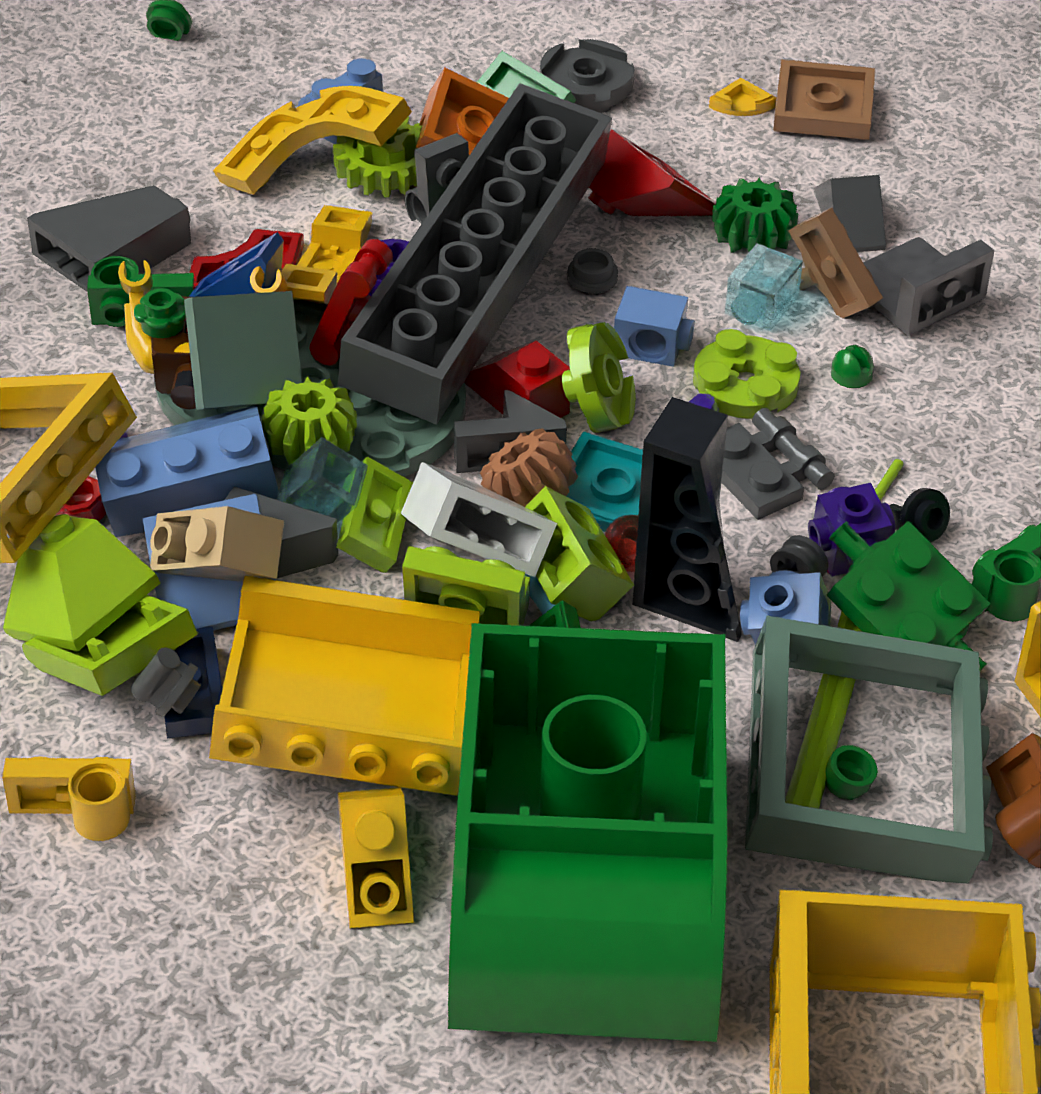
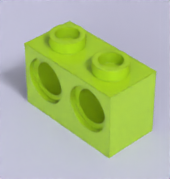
[525,486,634,622]

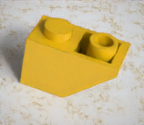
[337,787,414,928]

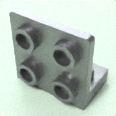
[863,237,995,336]

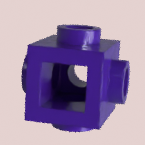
[808,482,895,577]

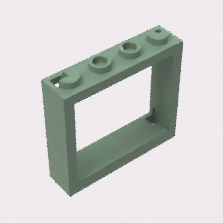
[745,616,993,884]

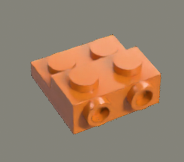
[416,67,509,155]

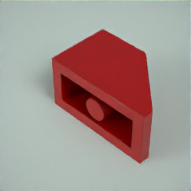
[464,340,570,418]

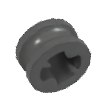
[770,535,829,577]

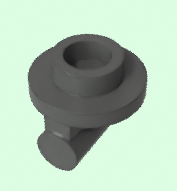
[131,648,201,718]

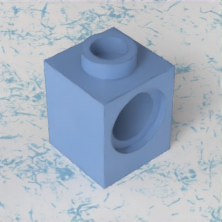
[614,286,695,367]

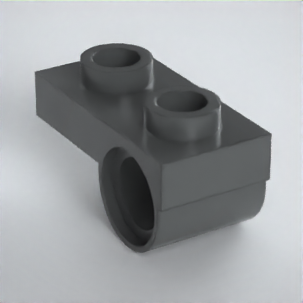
[405,133,469,224]

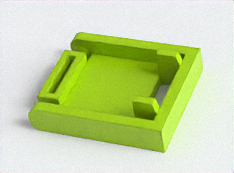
[22,595,198,696]

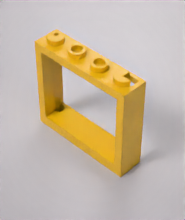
[0,373,137,563]

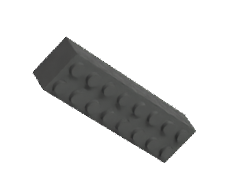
[338,83,612,425]

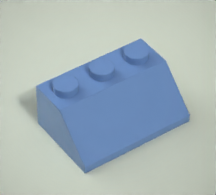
[95,405,280,537]

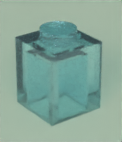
[725,244,803,331]
[276,437,368,523]

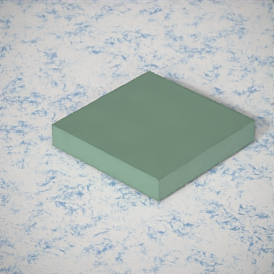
[184,291,302,410]

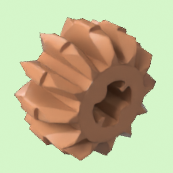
[480,428,578,507]

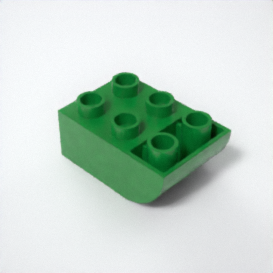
[448,623,727,1042]

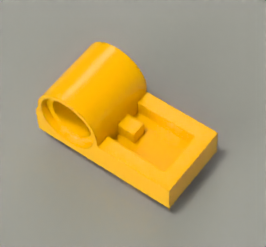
[2,756,136,841]

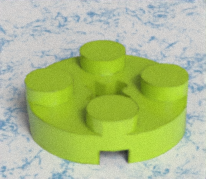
[562,322,636,433]
[693,329,800,419]

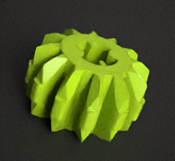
[262,375,357,468]

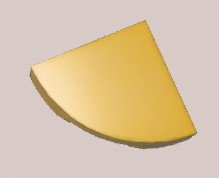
[709,77,776,116]

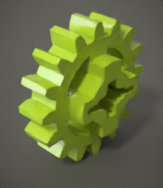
[333,116,422,197]

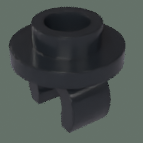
[889,488,950,543]

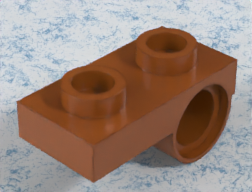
[986,733,1041,868]

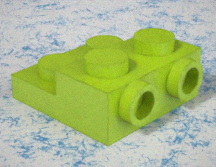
[402,546,530,626]

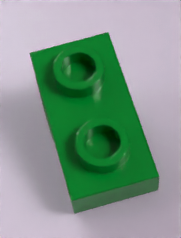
[87,256,195,327]
[972,523,1041,622]

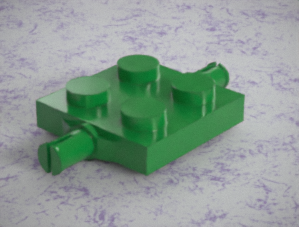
[826,521,991,671]

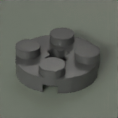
[540,39,634,113]

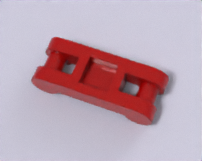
[309,239,393,365]

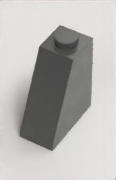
[27,185,191,292]

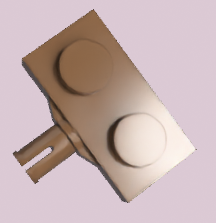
[788,207,883,318]

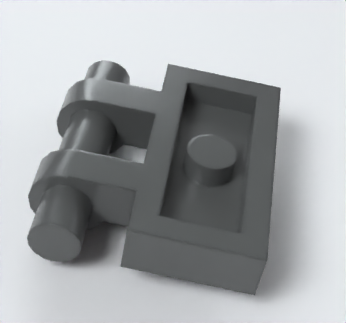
[721,408,835,520]

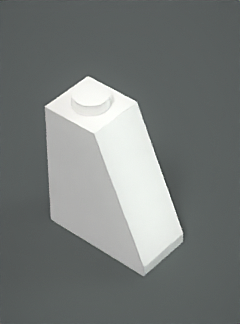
[401,462,557,577]

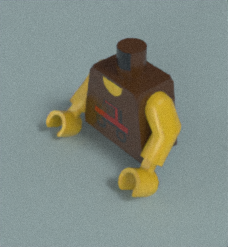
[118,260,287,410]

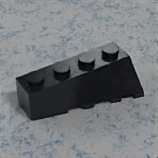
[632,397,742,642]

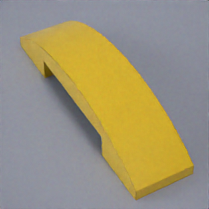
[273,205,373,305]

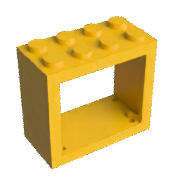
[769,889,1041,1094]

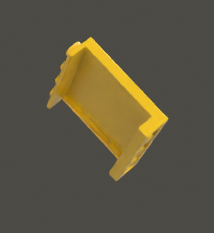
[209,576,480,796]

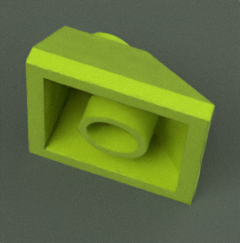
[3,514,161,651]

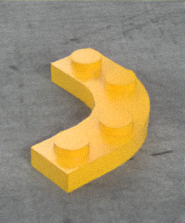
[213,86,412,195]

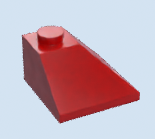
[587,129,716,216]

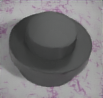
[567,248,618,294]

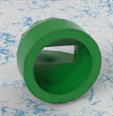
[831,344,874,388]
[825,745,878,800]

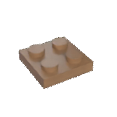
[773,59,875,140]

